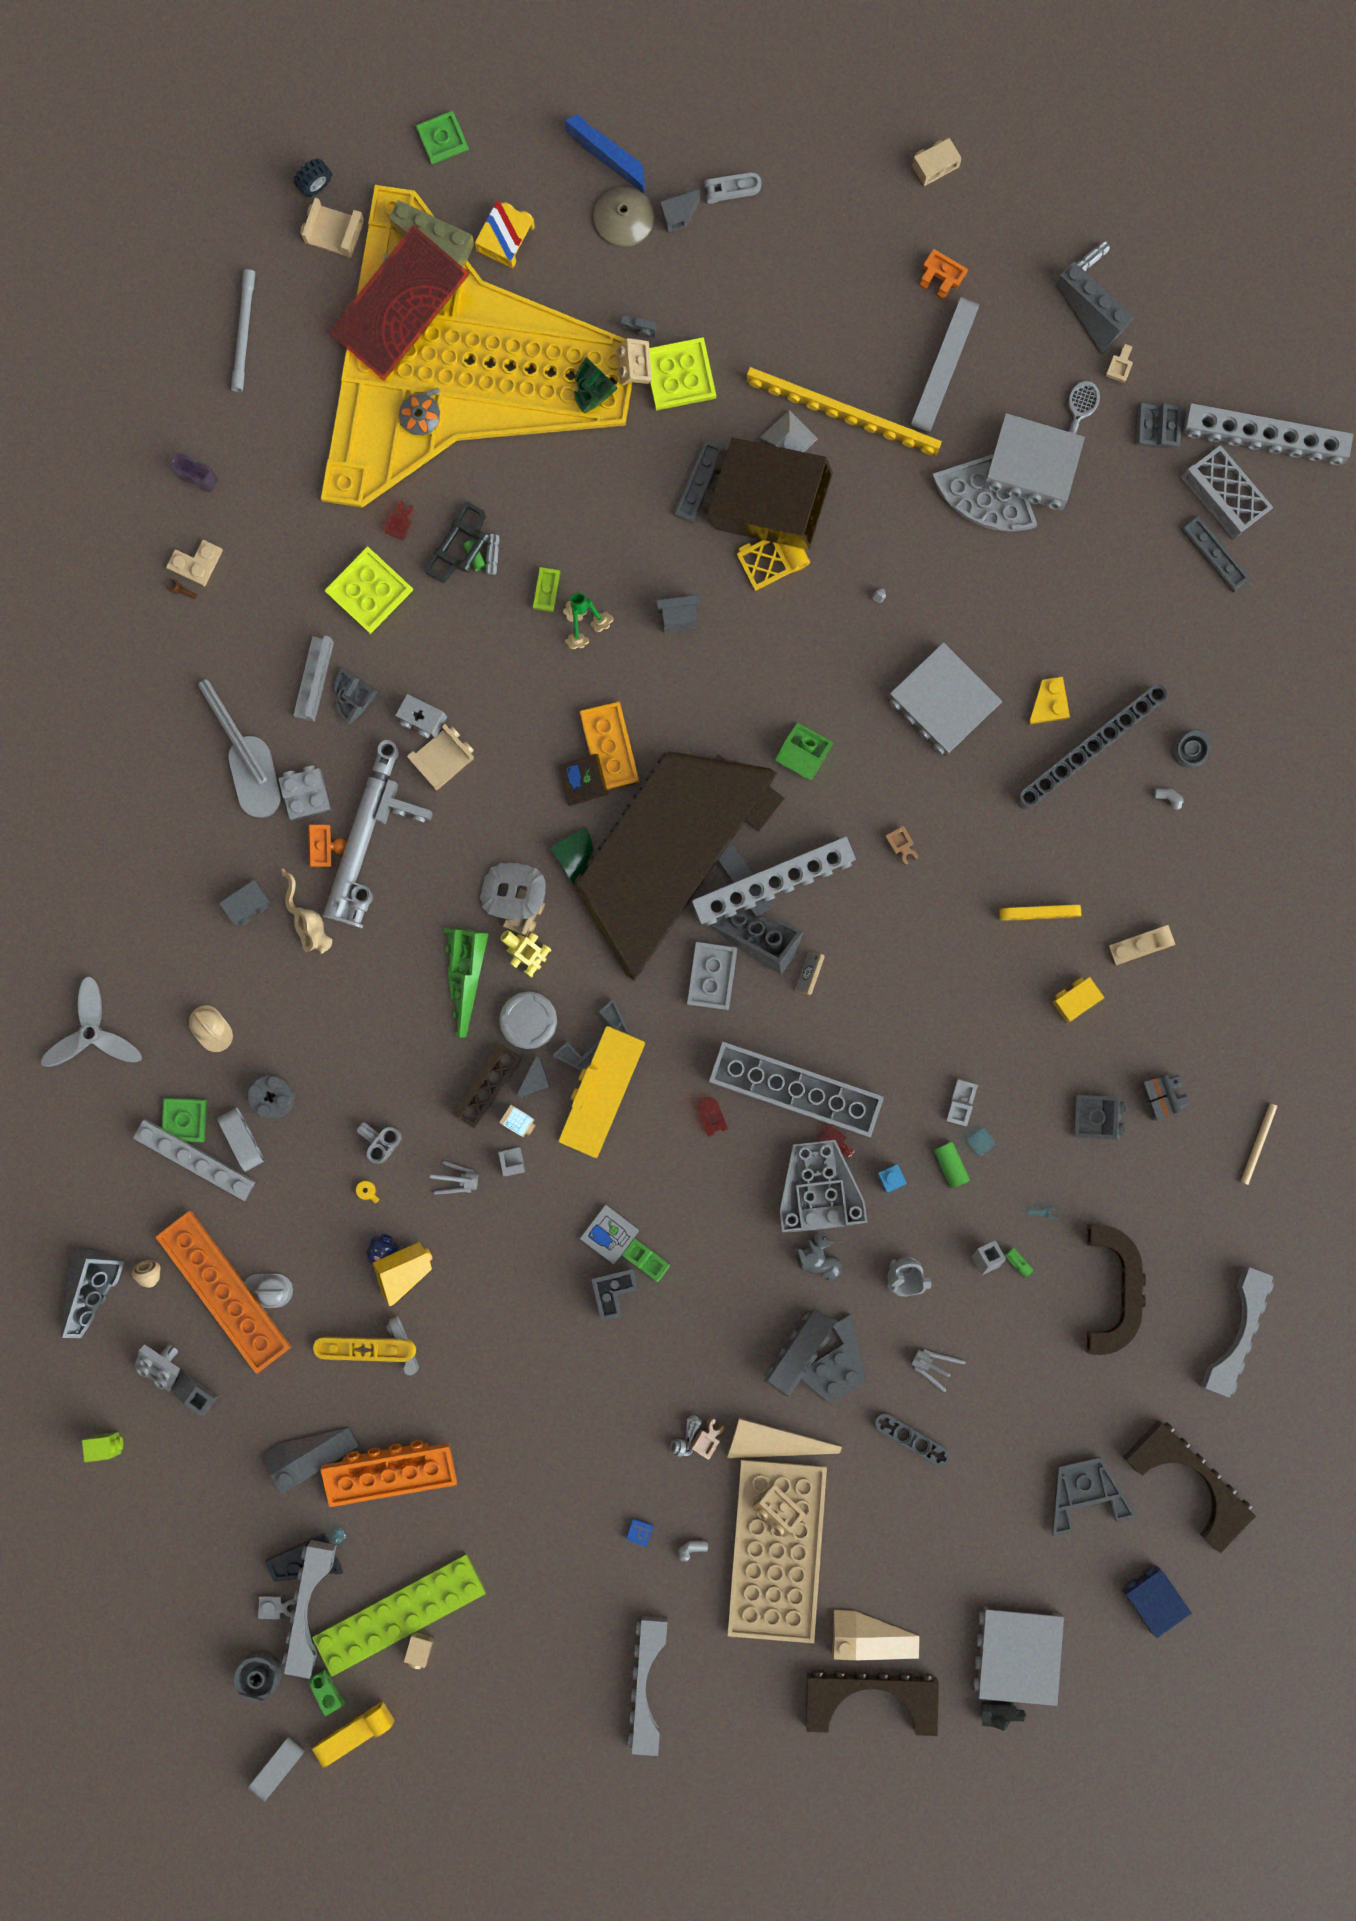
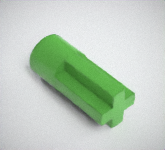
[1004,1247,1034,1278]

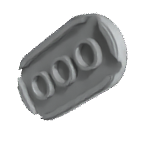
[229,736,282,818]

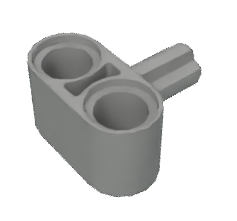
[357,1122,402,1163]

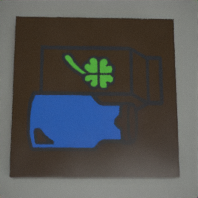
[559,754,608,806]

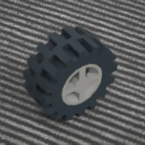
[293,158,332,198]

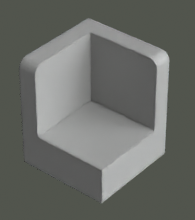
[498,1148,526,1177]

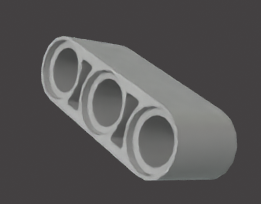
[217,1107,265,1172]
[248,1737,305,1802]

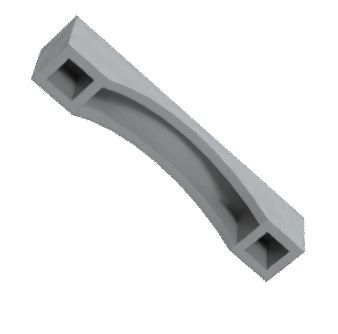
[1201,1266,1274,1398]
[282,1540,337,1679]
[628,1616,667,1756]

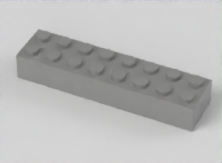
[709,1042,884,1138]

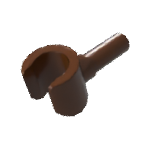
[167,579,197,599]

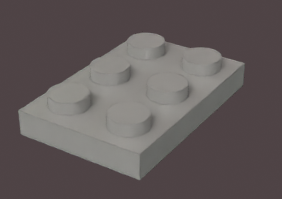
[687,942,738,1011]

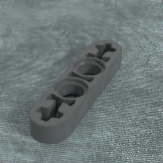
[874,1413,950,1467]

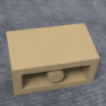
[912,138,962,186]

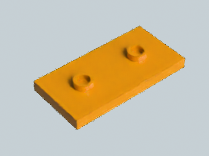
[579,701,639,790]

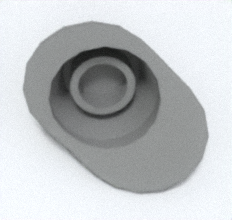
[244,1274,293,1308]

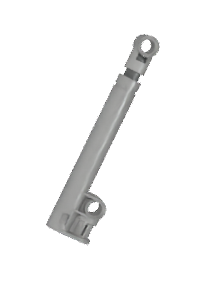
[323,740,399,929]

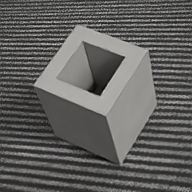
[971,1240,1006,1275]

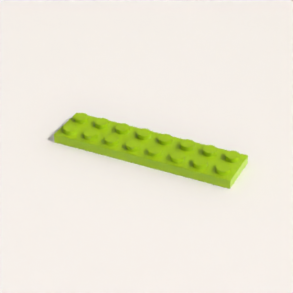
[312,1554,486,1677]

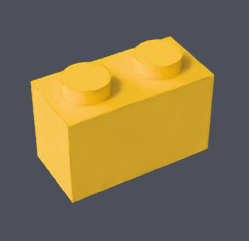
[1052,977,1105,1023]

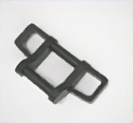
[424,502,490,583]

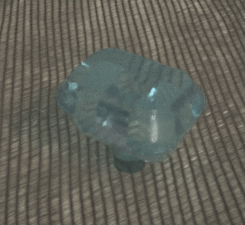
[332,1527,348,1545]

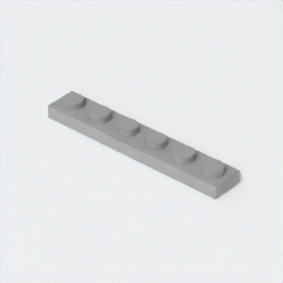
[133,1119,256,1201]

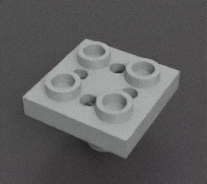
[134,1344,180,1392]

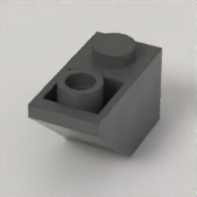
[660,190,700,233]
[171,1371,219,1416]

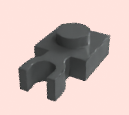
[621,315,657,338]

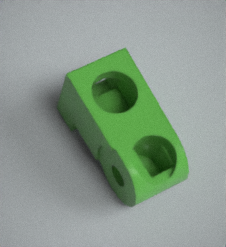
[309,1670,346,1716]

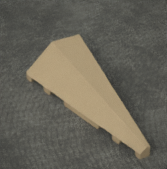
[727,1417,842,1458]

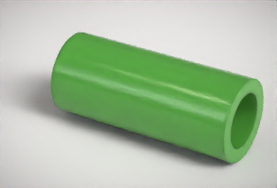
[463,540,486,572]

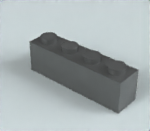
[1056,261,1134,354]
[764,1309,841,1396]

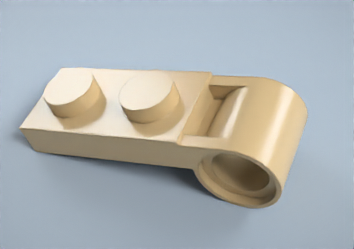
[1109,925,1176,965]

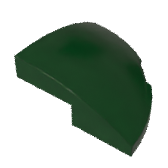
[574,357,618,414]
[550,827,593,885]

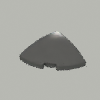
[334,667,378,724]

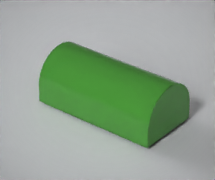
[933,1141,970,1189]

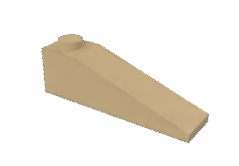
[832,1609,919,1660]

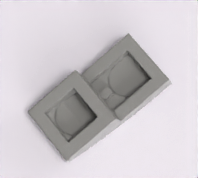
[946,1077,978,1126]

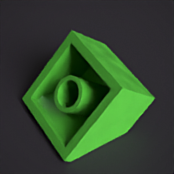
[775,722,834,781]

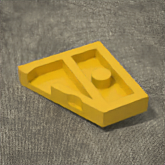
[1029,677,1070,725]

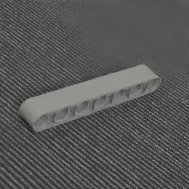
[911,297,980,433]

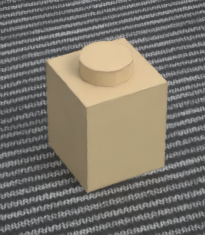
[404,1632,434,1669]

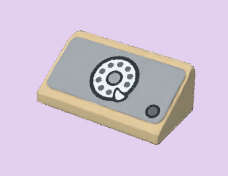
[795,952,825,996]

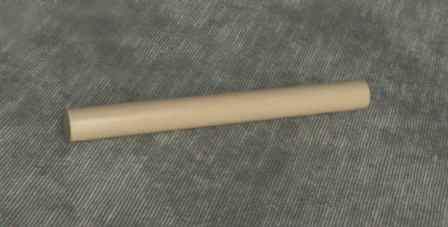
[1240,1103,1277,1185]

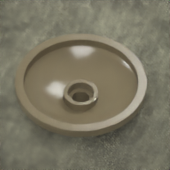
[593,187,654,247]

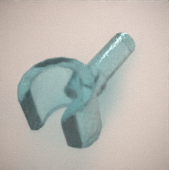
[1028,1206,1058,1219]

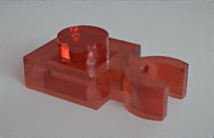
[384,501,414,541]

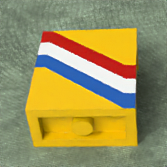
[475,201,535,269]

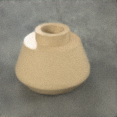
[131,1260,161,1288]

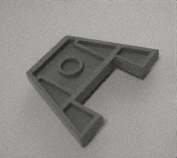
[552,998,642,1072]
[802,1314,866,1403]
[1052,1457,1137,1536]

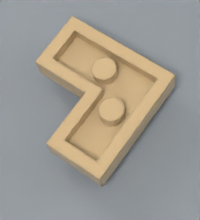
[166,540,223,587]

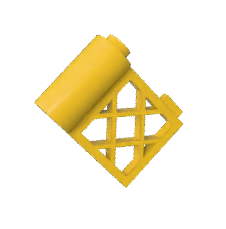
[737,540,810,591]

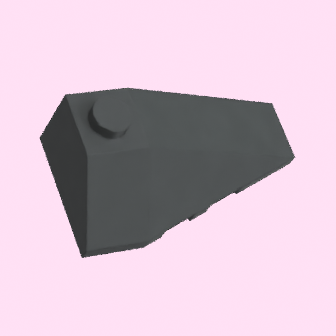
[60,1248,125,1338]

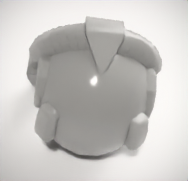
[887,1257,932,1297]

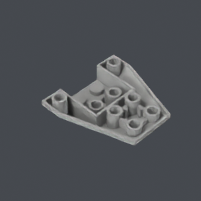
[780,1140,867,1232]

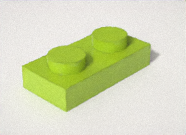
[533,567,561,613]

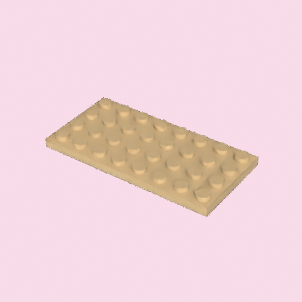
[727,1459,827,1643]

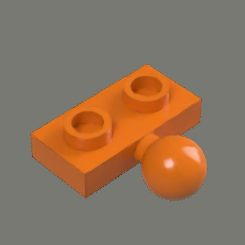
[308,825,347,868]

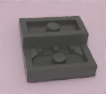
[1135,403,1182,448]

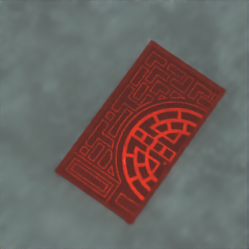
[329,225,470,381]

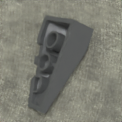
[710,912,803,975]
[264,1427,360,1494]

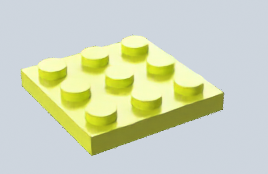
[649,337,716,411]
[324,546,413,634]

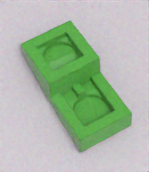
[622,1238,671,1282]

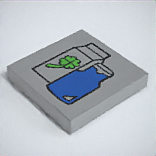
[580,1205,639,1264]

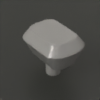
[872,588,886,603]

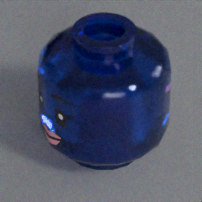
[366,1234,397,1264]

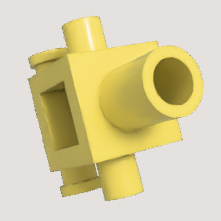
[500,930,551,978]

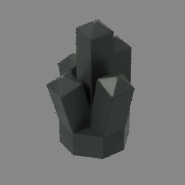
[982,1701,1027,1731]

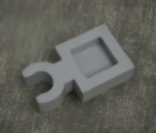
[258,1595,297,1619]

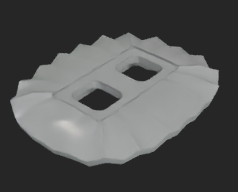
[480,863,546,920]

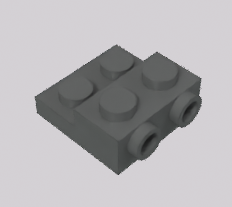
[1075,1095,1126,1140]

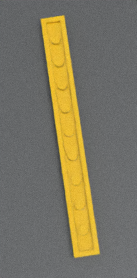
[746,367,942,455]

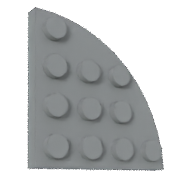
[932,454,1037,531]

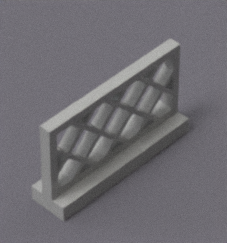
[1181,445,1273,540]

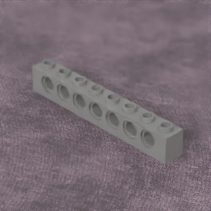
[1182,403,1353,465]
[690,836,856,926]

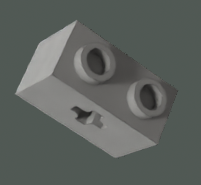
[395,694,447,739]

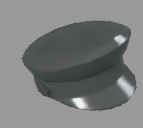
[1173,729,1211,768]

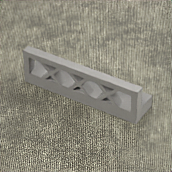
[293,635,334,722]

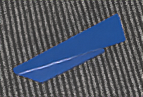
[565,114,645,193]

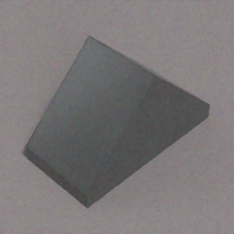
[517,1057,550,1097]

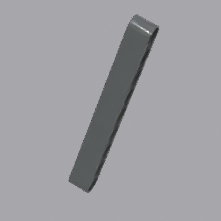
[1017,684,1168,809]

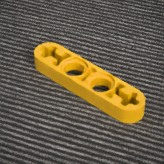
[999,905,1081,920]

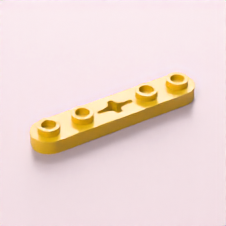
[313,1336,416,1362]

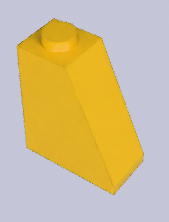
[373,1242,432,1306]

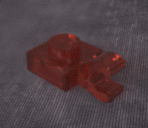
[817,1125,855,1158]

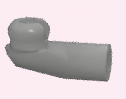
[1154,788,1184,810]
[677,1541,708,1561]

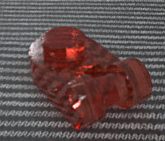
[698,1097,728,1137]

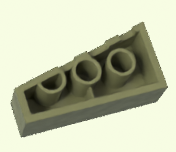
[389,200,474,271]

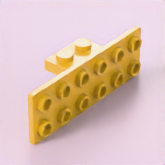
[559,1026,645,1158]

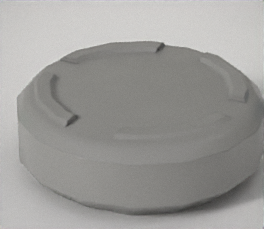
[499,991,558,1050]

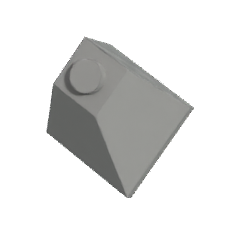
[760,410,818,452]

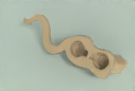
[281,868,332,954]

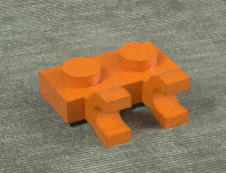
[919,249,969,300]

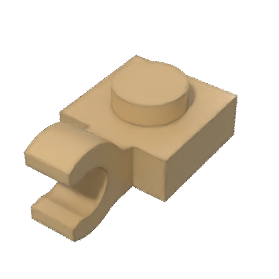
[1105,344,1133,383]

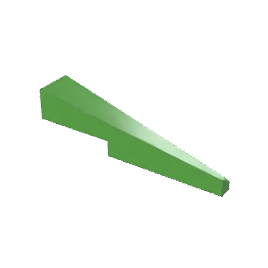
[443,927,488,1038]

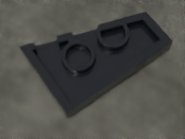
[265,1533,343,1582]

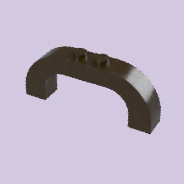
[1087,1224,1146,1355]

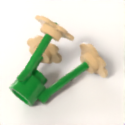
[563,592,614,649]

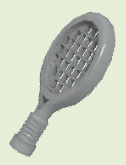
[1067,381,1100,434]

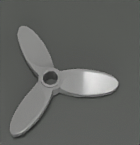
[41,977,142,1067]

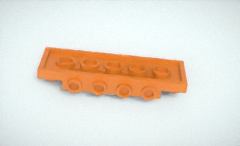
[320,1440,457,1507]

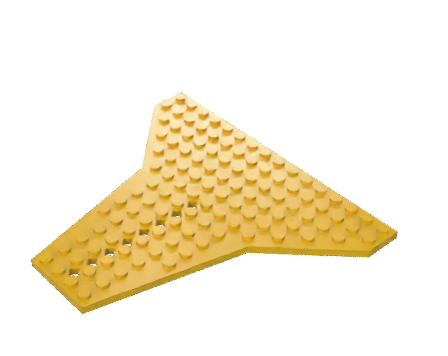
[321,185,633,508]

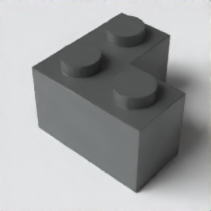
[591,1268,638,1321]

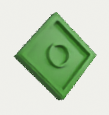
[415,111,469,165]
[162,1098,207,1142]

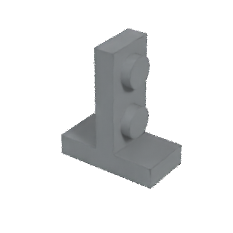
[375,780,433,825]

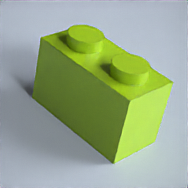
[82,1432,124,1462]

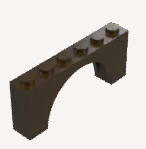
[1123,1421,1256,1554]
[805,1670,939,1736]

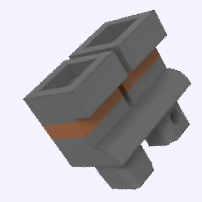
[1140,1075,1190,1121]

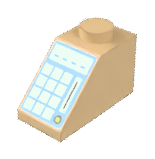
[499,1105,536,1137]

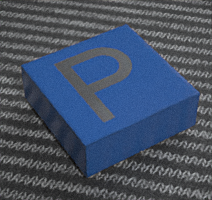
[626,1518,653,1547]

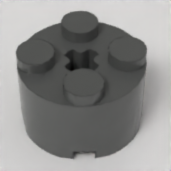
[248,1076,295,1119]
[234,1652,282,1702]

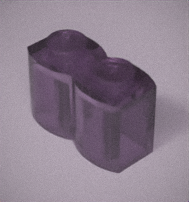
[170,453,218,492]

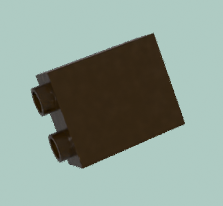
[703,437,833,550]

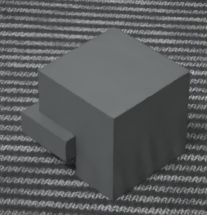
[657,593,700,633]

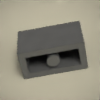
[219,880,272,926]

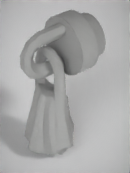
[670,1415,702,1457]

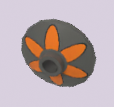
[399,394,440,436]

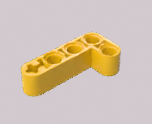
[311,1701,395,1768]

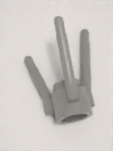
[429,1161,479,1195]
[911,1349,966,1392]

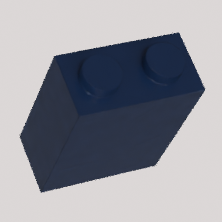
[1122,1566,1192,1638]

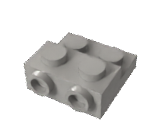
[278,766,332,821]

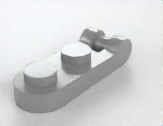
[704,173,762,204]
[386,1316,419,1375]

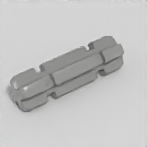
[1077,241,1110,271]
[485,534,500,575]

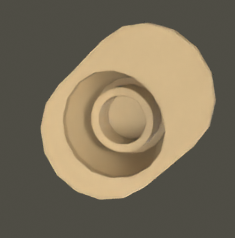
[189,1005,233,1052]

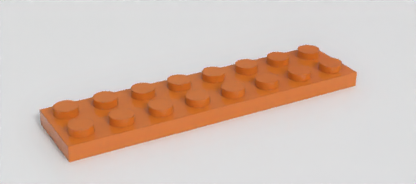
[156,1211,292,1374]

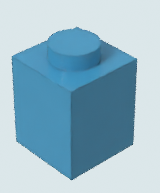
[876,1164,907,1193]

